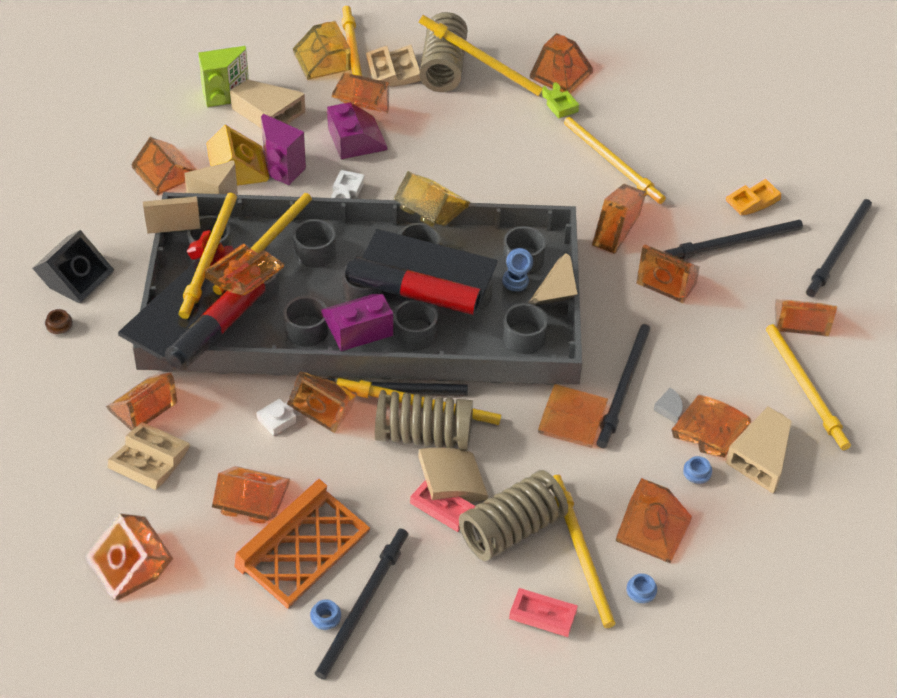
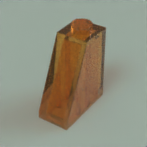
[592,184,647,254]

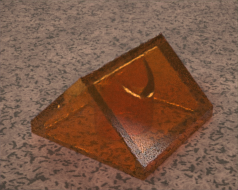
[331,72,389,114]
[131,136,197,195]
[775,299,837,337]
[106,372,178,431]

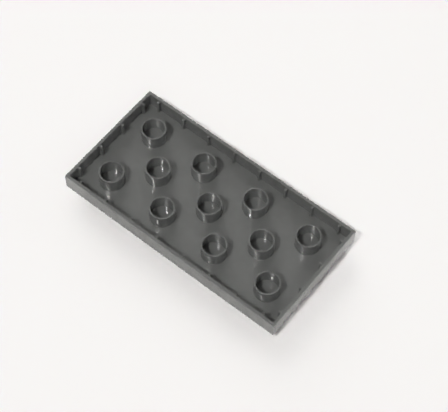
[133,192,582,385]

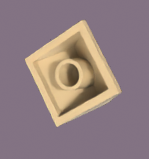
[184,160,238,195]
[143,196,200,234]
[528,253,577,306]

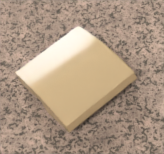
[366,45,421,87]
[108,422,190,490]
[418,448,488,502]

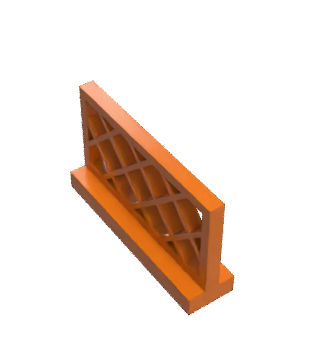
[234,479,370,609]

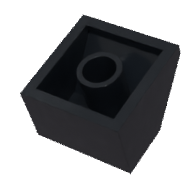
[32,230,114,303]

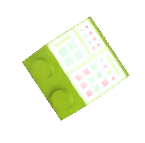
[198,46,249,107]

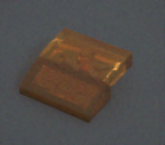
[205,243,284,295]
[538,384,608,448]
[671,394,751,458]

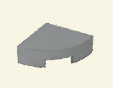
[654,388,683,423]

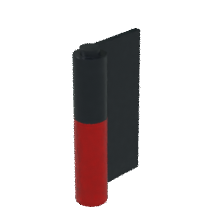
[345,229,498,315]
[118,259,265,370]

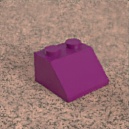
[327,102,387,160]
[261,114,306,185]
[321,294,393,351]

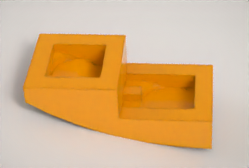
[726,179,781,216]

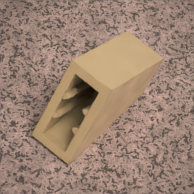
[230,79,305,129]
[726,406,791,494]

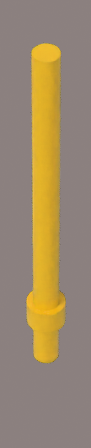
[342,6,366,102]
[418,15,542,96]
[564,117,666,204]
[179,193,237,319]
[213,193,312,295]
[766,324,851,451]
[336,378,501,425]
[553,474,616,628]

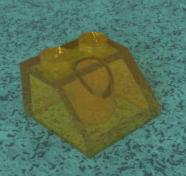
[293,21,351,80]
[393,171,470,227]

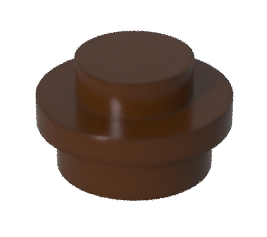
[45,309,73,334]

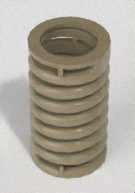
[419,12,468,92]
[375,390,473,451]
[459,470,568,562]

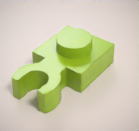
[542,82,579,119]

